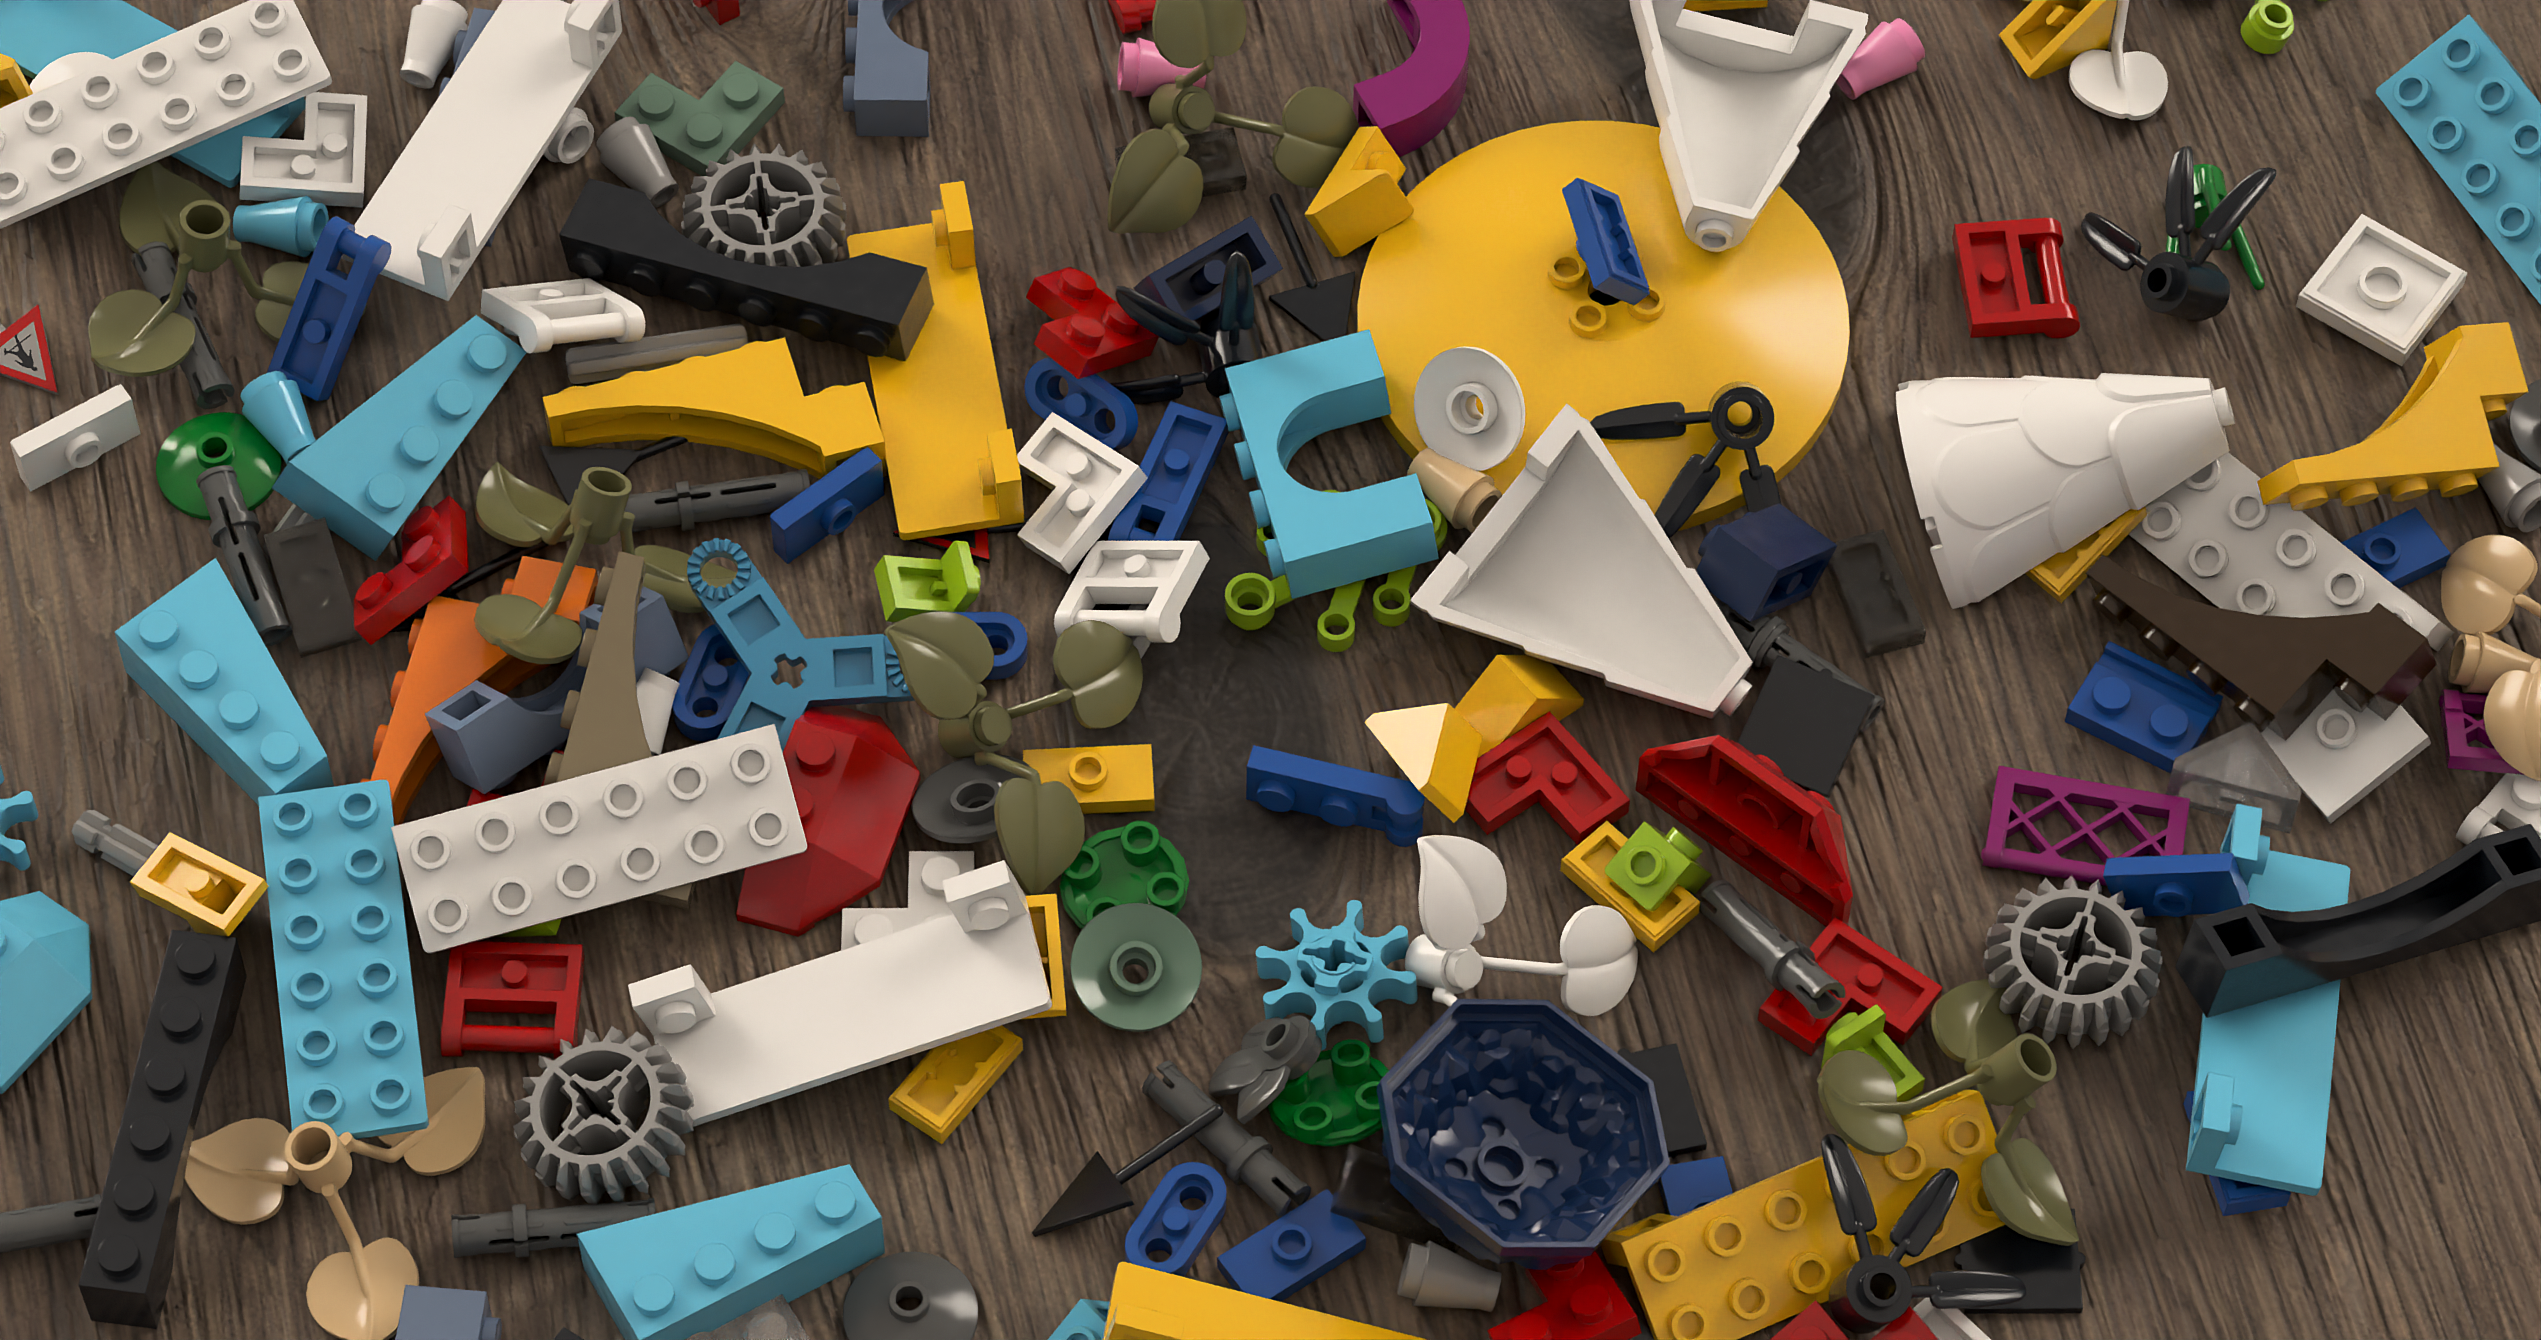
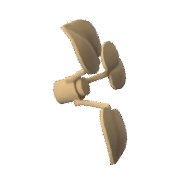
[2441,535,2541,781]
[184,1067,485,1340]

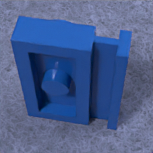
[2065,641,2223,778]

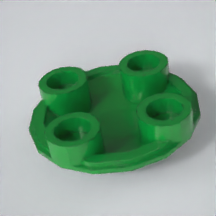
[1059,820,1189,929]
[1268,1039,1389,1147]

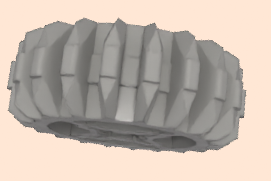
[681,143,847,267]
[1982,875,2162,1049]
[513,1026,694,1204]

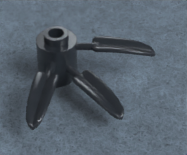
[2081,146,2276,322]
[1110,250,1263,404]
[1590,382,1782,539]
[1821,1134,2026,1334]

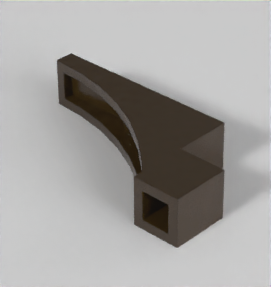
[2086,555,2437,741]

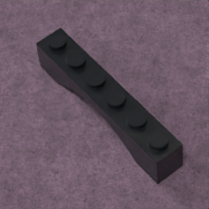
[559,178,934,361]
[2175,824,2541,1018]
[79,930,247,1329]

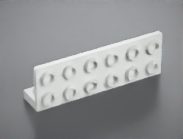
[0,0,332,229]
[341,0,622,301]
[2129,452,2454,652]
[391,724,807,954]
[628,860,1052,1127]

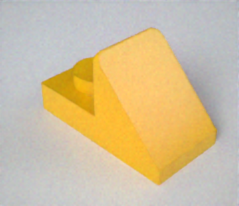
[1304,126,1414,257]
[130,832,269,937]

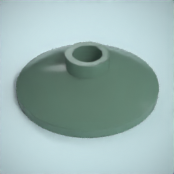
[1070,903,1202,1032]

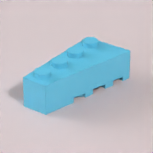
[272,315,527,561]
[115,558,334,806]
[577,1164,885,1340]

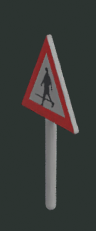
[0,304,59,395]

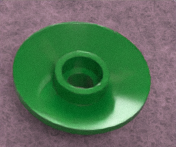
[156,412,282,520]

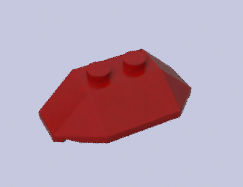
[736,706,921,937]
[1636,735,1853,927]

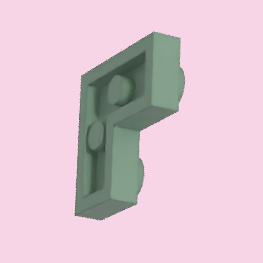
[614,60,785,176]

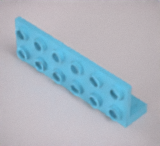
[0,0,305,188]
[2376,14,2541,305]
[258,780,429,1139]
[2186,804,2350,1196]

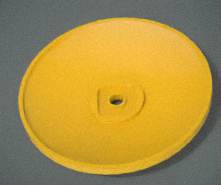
[1357,121,1850,531]

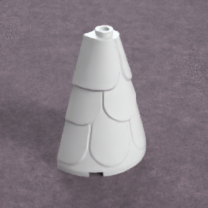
[1629,0,1868,252]
[1896,373,2235,609]
[1410,403,1753,719]

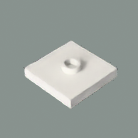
[2296,214,2467,366]
[2247,690,2431,824]

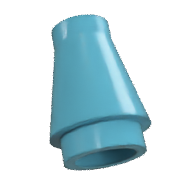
[233,196,329,257]
[240,371,316,464]

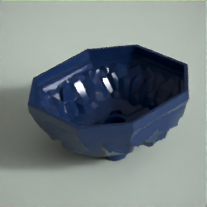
[1376,999,1670,1270]

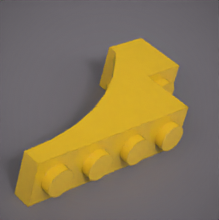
[2257,322,2529,511]
[542,337,887,479]

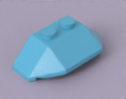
[0,891,92,1094]

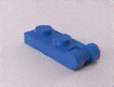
[267,216,392,401]
[1108,401,1228,541]
[1246,745,1425,847]

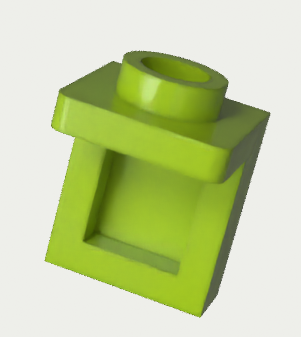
[874,541,981,622]
[1605,821,1712,911]
[1821,1005,1925,1102]

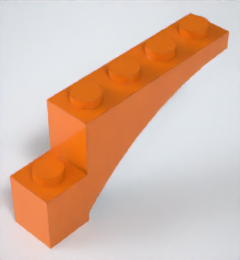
[360,556,598,826]

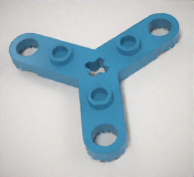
[687,538,915,753]

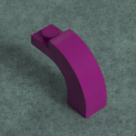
[1353,0,1470,157]

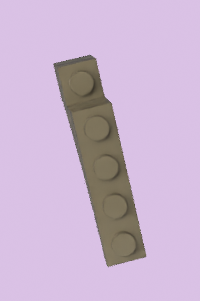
[544,551,697,911]

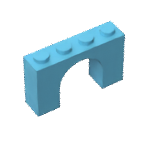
[1219,329,1439,599]

